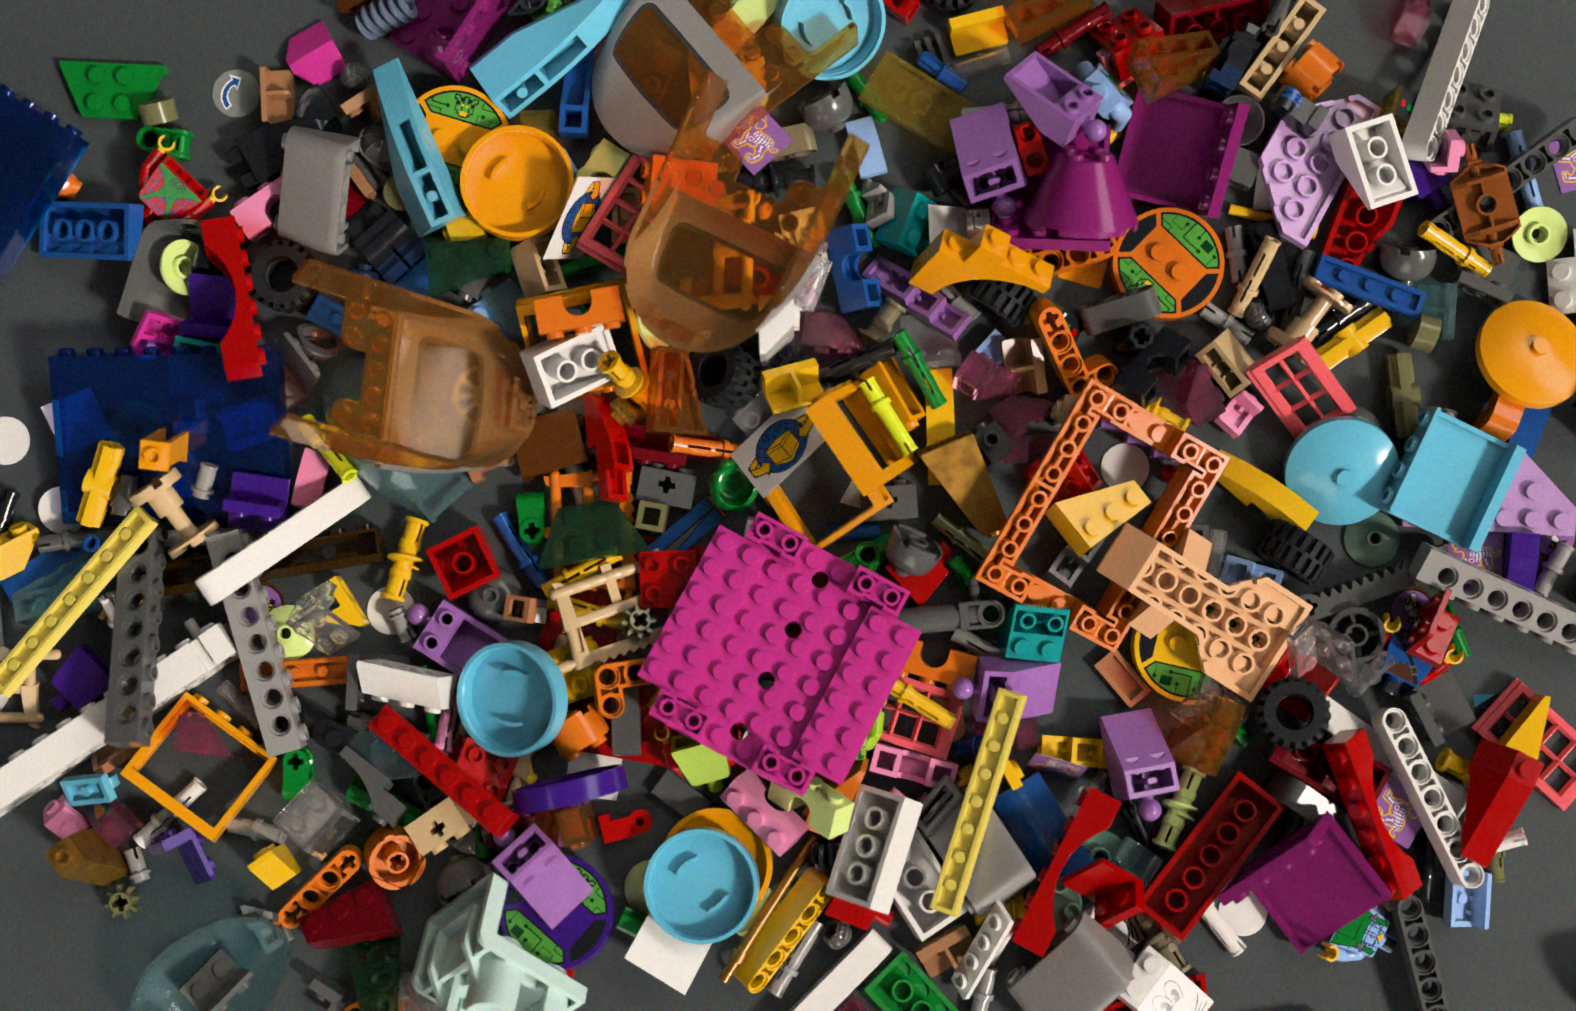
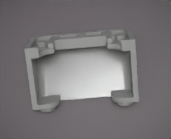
[274,126,361,256]
[917,784,1037,918]
[1006,910,1135,1011]

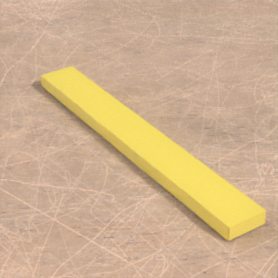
[0,506,158,698]
[929,687,1028,918]

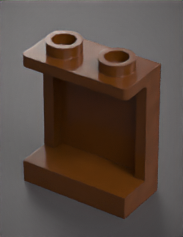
[516,407,593,482]

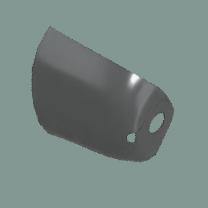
[116,219,203,322]

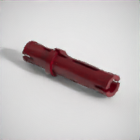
[1033,1,1113,58]

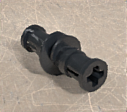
[731,162,816,198]

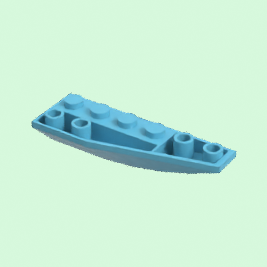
[469,0,631,119]
[373,58,468,238]

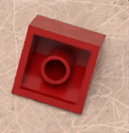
[425,525,501,601]

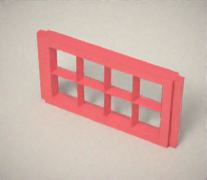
[575,153,651,278]
[879,676,965,760]
[1470,678,1576,811]

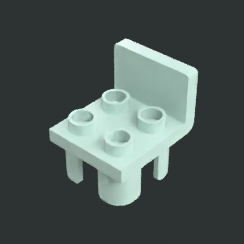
[411,872,588,1011]

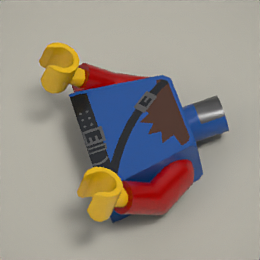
[1373,613,1464,697]

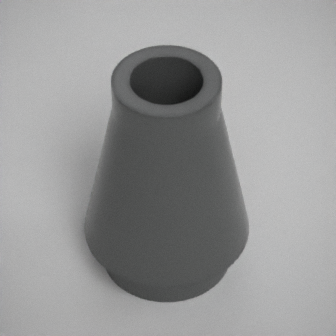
[109,474,139,516]

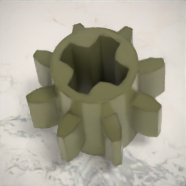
[619,604,656,642]
[105,883,143,919]

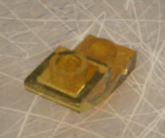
[609,397,646,428]

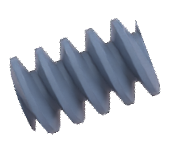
[355,0,418,40]

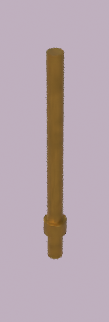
[718,834,819,984]

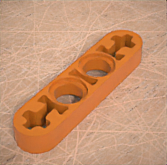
[278,844,363,929]

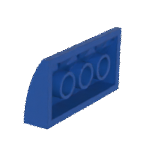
[39,201,144,261]
[994,771,1094,878]

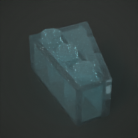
[12,551,108,626]

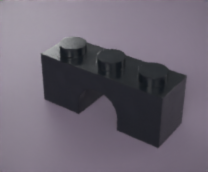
[1113,326,1192,410]

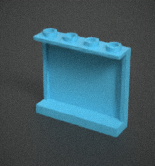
[1379,406,1527,553]

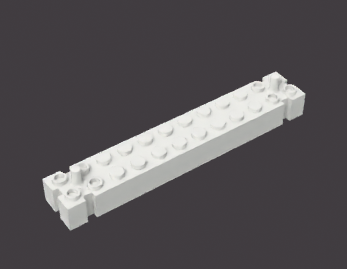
[0,618,239,817]

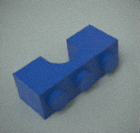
[825,223,884,314]

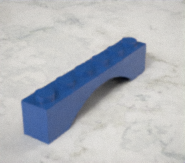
[558,46,596,140]

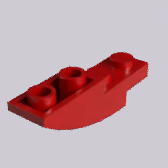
[583,392,634,503]

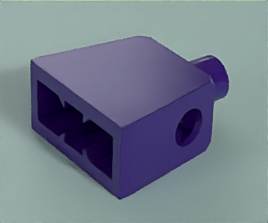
[1407,145,1453,210]
[50,645,110,713]

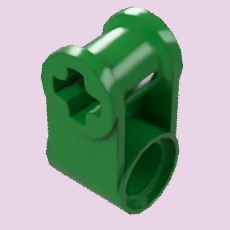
[136,126,195,162]
[516,491,547,546]
[282,746,316,801]

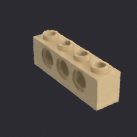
[1233,0,1327,103]

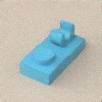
[59,773,120,807]

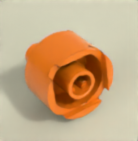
[1279,39,1345,102]
[551,699,610,762]
[363,824,426,890]

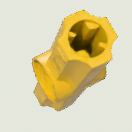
[1316,307,1392,370]
[76,440,125,528]

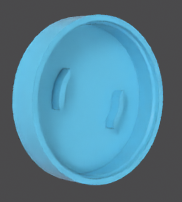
[773,0,886,81]
[457,640,568,757]
[644,826,760,944]

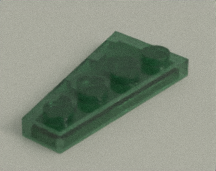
[346,924,401,1011]

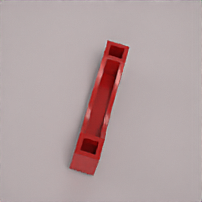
[200,216,267,382]
[368,704,520,839]
[1322,728,1423,901]
[1010,786,1122,958]

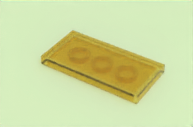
[858,50,978,157]

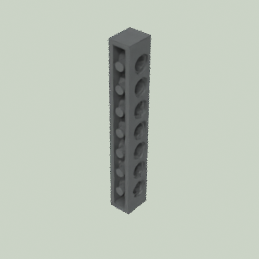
[104,517,168,748]

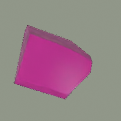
[286,21,346,86]
[130,309,187,360]

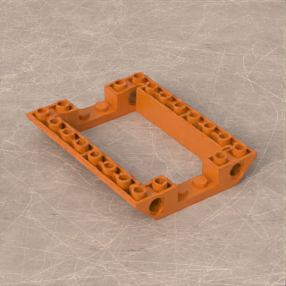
[974,377,1230,653]

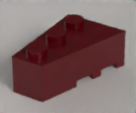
[297,879,405,950]

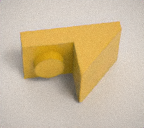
[322,576,370,627]

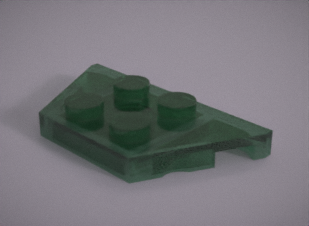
[539,501,649,570]

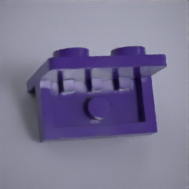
[222,471,290,532]

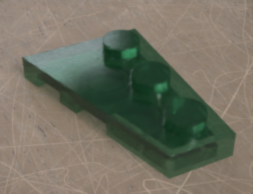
[424,238,512,301]

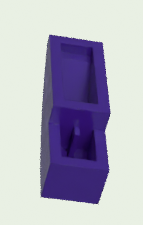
[1502,532,1541,612]

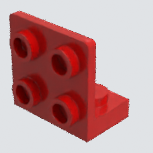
[1088,7,1169,81]
[1020,449,1104,512]
[639,550,699,608]
[1406,588,1460,668]
[1259,642,1339,723]
[451,734,519,801]
[1063,858,1144,929]

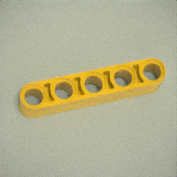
[733,866,833,993]

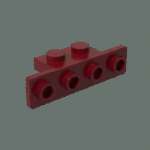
[622,421,719,468]

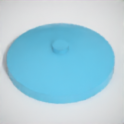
[1283,416,1399,525]

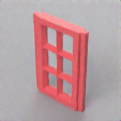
[1245,334,1357,439]

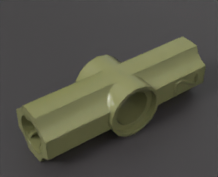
[1385,353,1421,439]

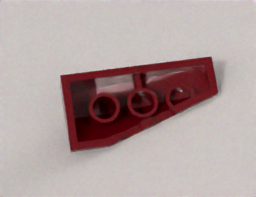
[1154,0,1270,65]
[1268,743,1393,813]

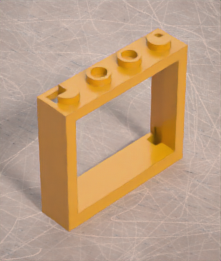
[516,277,649,399]
[804,379,918,496]
[764,485,894,549]
[120,692,279,843]

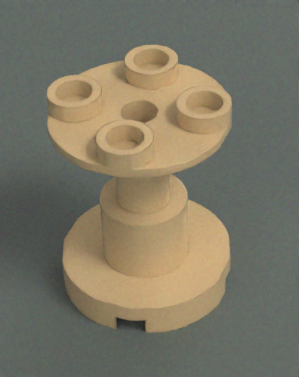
[1264,275,1353,366]
[128,466,220,559]

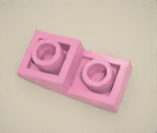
[290,447,330,508]

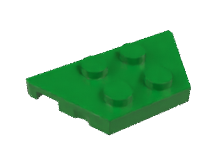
[59,61,169,121]

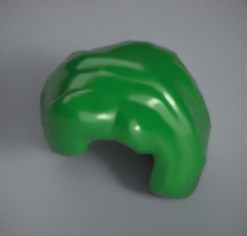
[708,459,758,514]

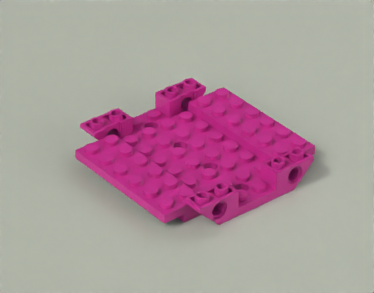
[637,511,922,797]

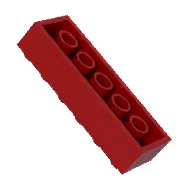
[1139,771,1285,945]

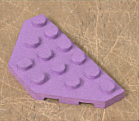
[1257,94,1382,250]
[1400,453,1576,537]

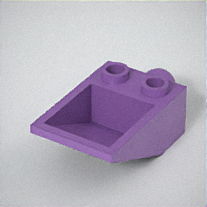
[1004,51,1107,148]
[949,102,1029,218]
[406,597,510,677]
[952,656,1061,722]
[1098,708,1180,821]
[492,823,594,930]

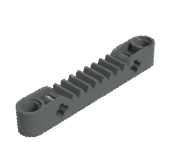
[1296,543,1451,625]

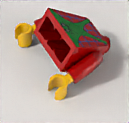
[138,135,228,223]

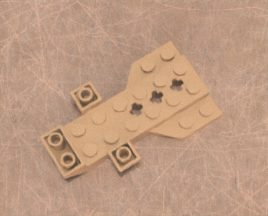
[1096,522,1313,702]

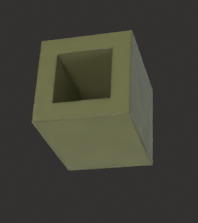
[635,500,670,533]

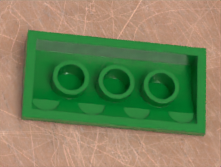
[858,950,958,1011]

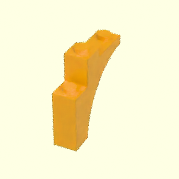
[908,224,1055,295]

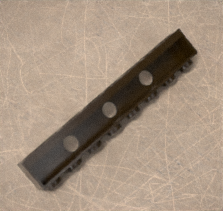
[162,523,387,596]

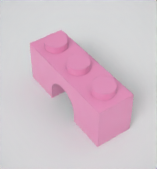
[229,170,283,243]
[868,742,959,792]
[720,769,810,857]

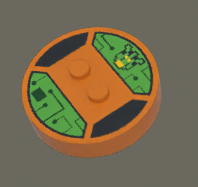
[1109,207,1225,321]

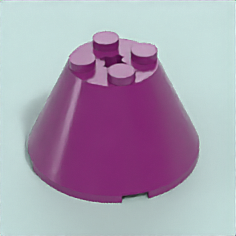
[1023,145,1139,239]

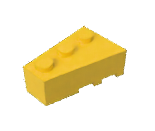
[1044,480,1151,557]

